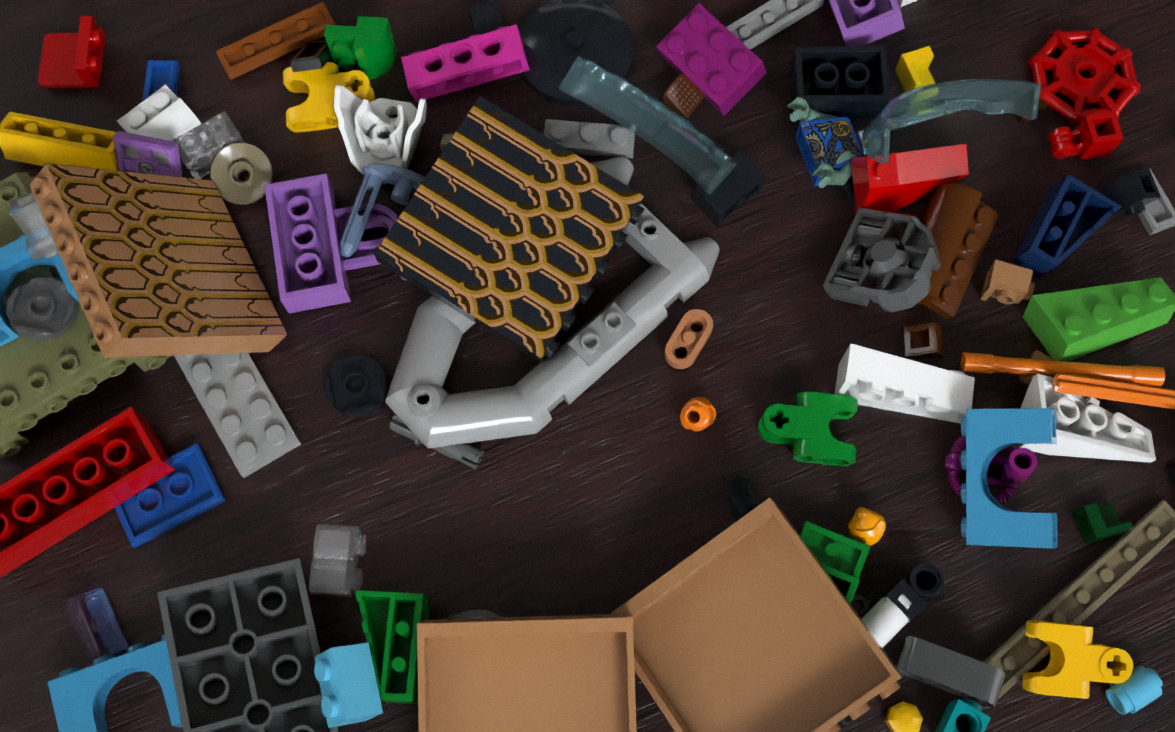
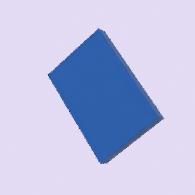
[115,443,226,548]

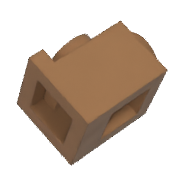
[980,260,1035,304]

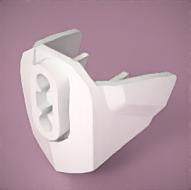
[334,85,427,175]

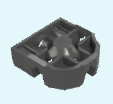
[823,207,941,312]

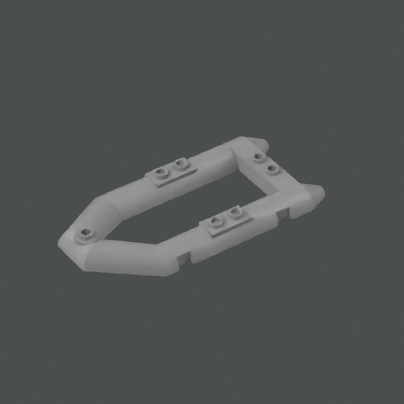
[385,156,720,449]

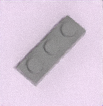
[544,119,636,159]

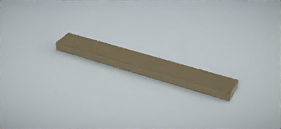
[983,499,1175,699]

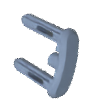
[339,162,425,281]

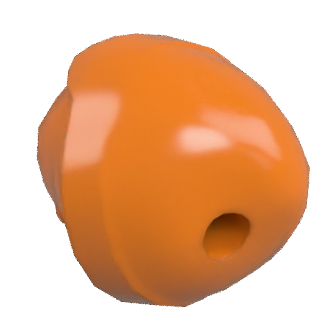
[680,397,716,432]

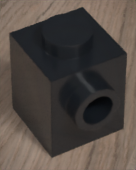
[1101,169,1161,217]

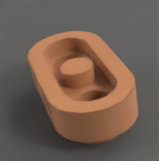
[665,309,713,369]

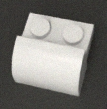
[117,84,209,157]

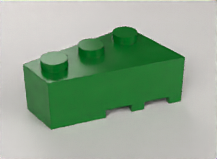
[355,590,431,704]

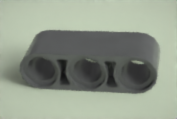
[896,636,1006,708]

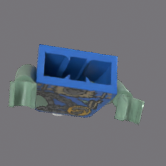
[787,97,874,188]

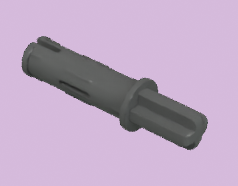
[389,414,484,470]

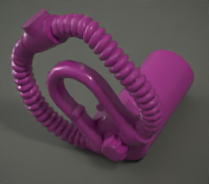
[945,436,1037,504]

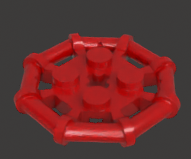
[1028,27,1141,125]

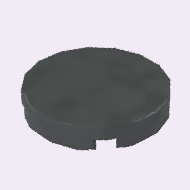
[6,277,79,341]

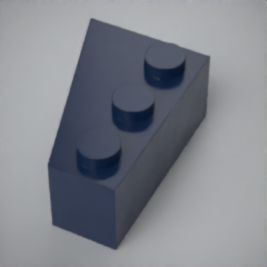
[1012,174,1122,277]

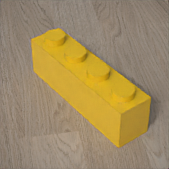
[0,112,119,171]

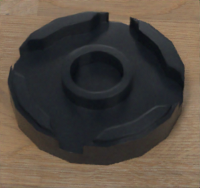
[324,354,389,418]

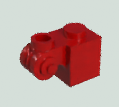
[1048,111,1124,160]

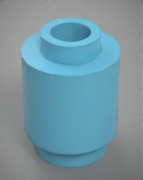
[1106,665,1163,715]

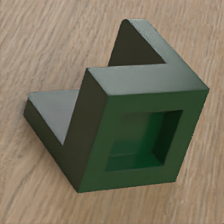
[1072,502,1134,544]

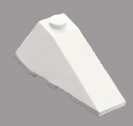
[1019,373,1156,463]

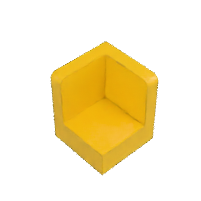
[895,46,937,100]

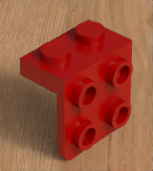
[38,16,105,88]

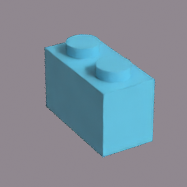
[314,642,383,728]

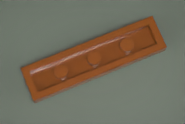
[215,2,336,80]

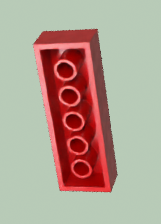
[0,407,175,578]

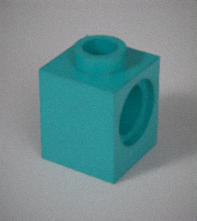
[935,698,991,732]

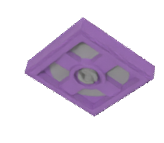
[113,131,183,178]

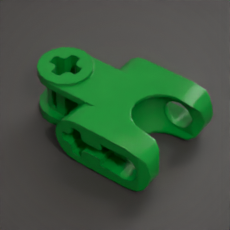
[758,392,858,466]

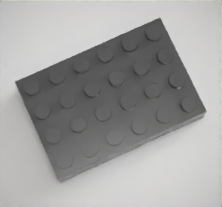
[157,558,338,732]

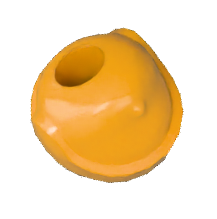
[848,507,886,546]

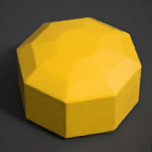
[885,701,923,732]

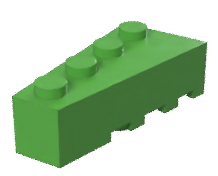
[1023,277,1175,362]

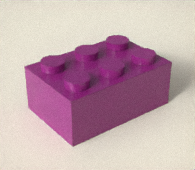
[656,3,766,116]

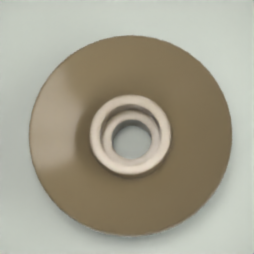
[210,143,273,205]

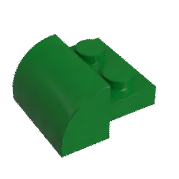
[324,16,397,80]
[800,521,870,605]

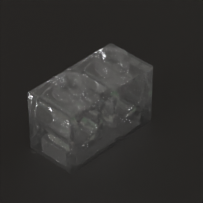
[172,111,244,179]

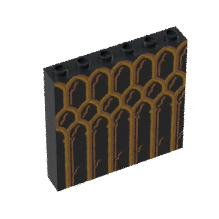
[374,96,645,363]

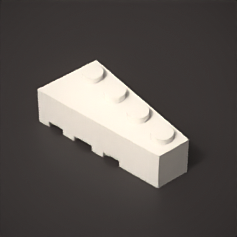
[835,344,975,423]

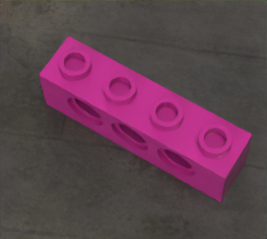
[401,24,530,102]

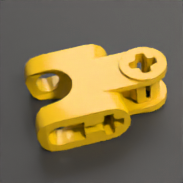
[283,62,375,133]
[1022,620,1133,699]

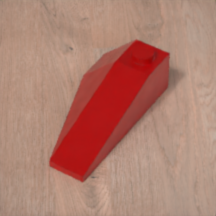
[851,144,969,214]

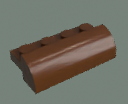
[908,184,999,320]

